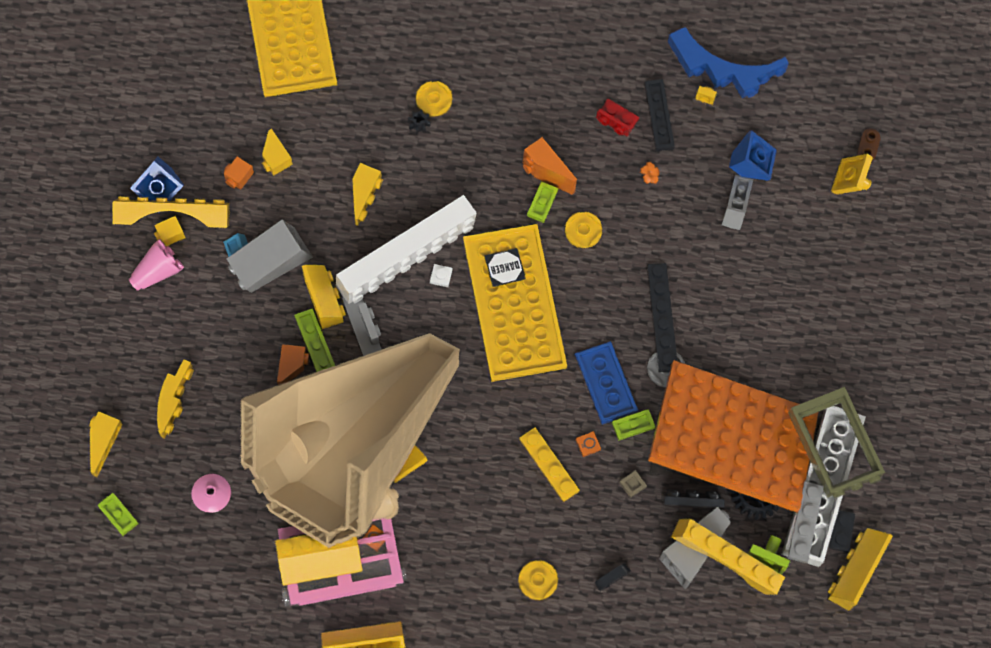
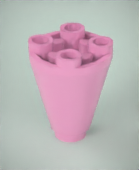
[128,239,184,291]

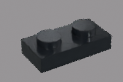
[829,510,855,553]

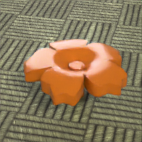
[640,162,659,184]

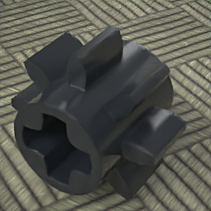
[408,110,431,134]

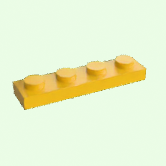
[519,427,580,502]

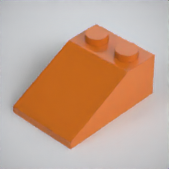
[522,137,577,195]

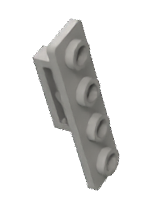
[342,297,382,356]

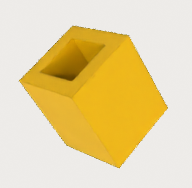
[154,216,185,246]

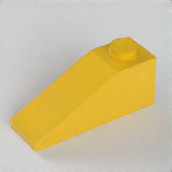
[89,412,122,477]

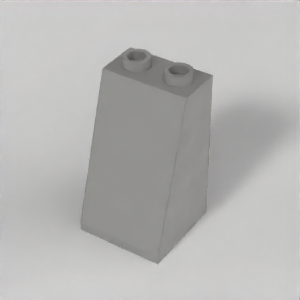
[227,220,313,293]
[659,507,730,589]

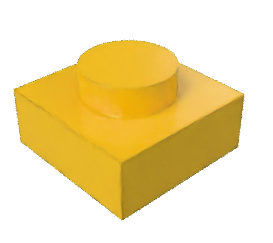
[695,86,717,105]

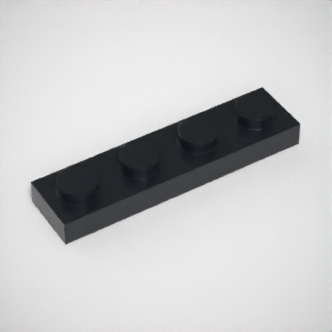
[644,79,675,151]

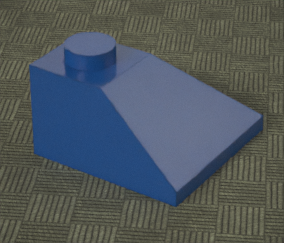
[729,130,777,181]
[130,156,184,213]

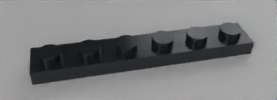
[647,263,677,372]

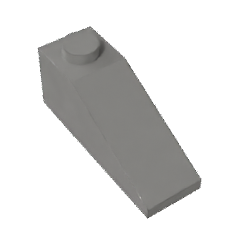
[722,174,753,230]

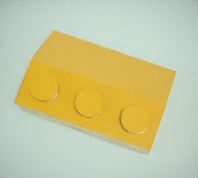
[302,265,346,329]

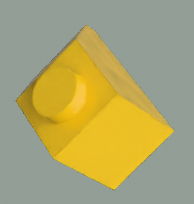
[262,129,293,176]

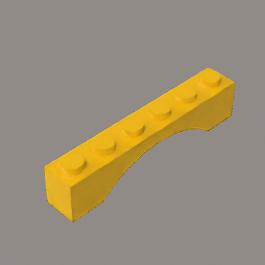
[113,196,229,228]
[671,519,785,595]

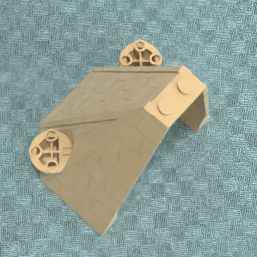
[241,333,459,548]

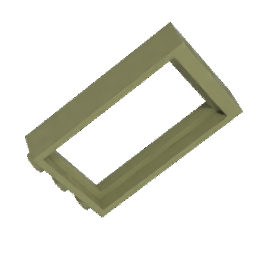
[788,387,885,499]

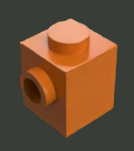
[224,157,254,190]

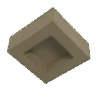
[619,470,647,498]

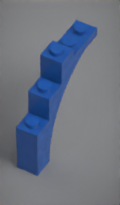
[668,27,789,98]

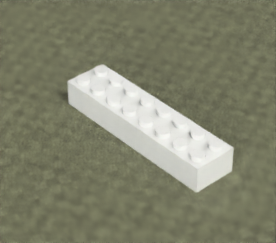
[336,195,477,304]
[781,406,866,567]

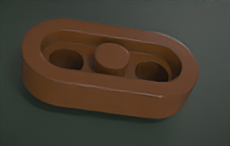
[857,129,880,163]

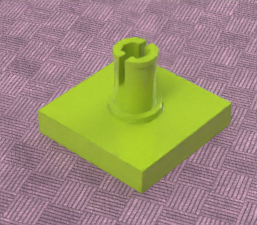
[747,536,790,575]

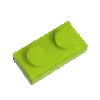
[527,181,559,223]
[612,409,655,441]
[97,493,138,536]

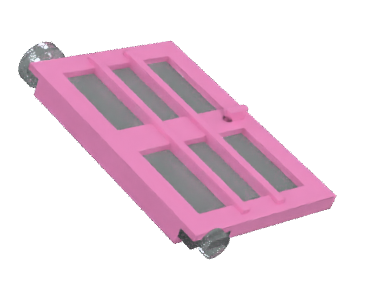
[278,519,407,607]

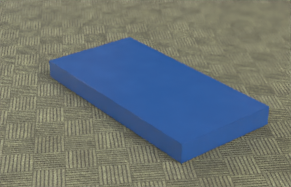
[575,341,638,425]

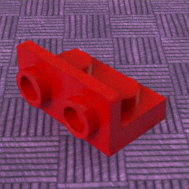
[596,99,640,136]

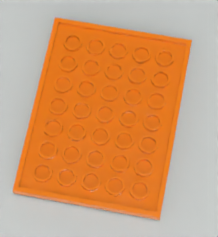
[648,360,819,512]

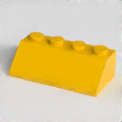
[828,528,893,611]
[275,535,363,586]
[321,621,405,648]

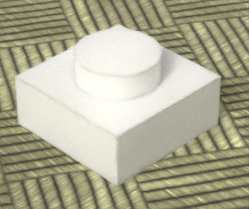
[430,264,453,287]

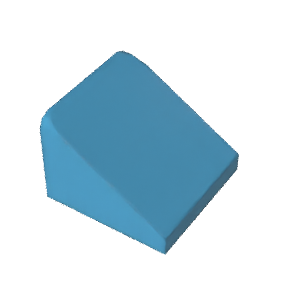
[223,233,248,257]

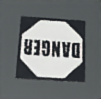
[485,248,526,287]

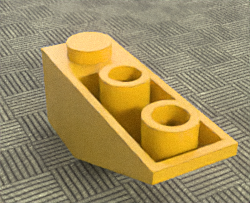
[352,163,383,226]

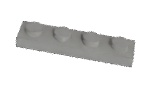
[787,481,824,563]

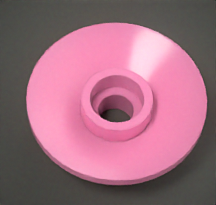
[191,474,231,513]

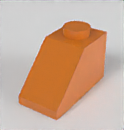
[277,344,309,385]

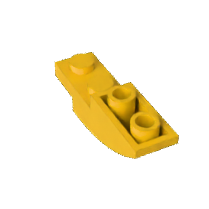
[157,360,194,439]

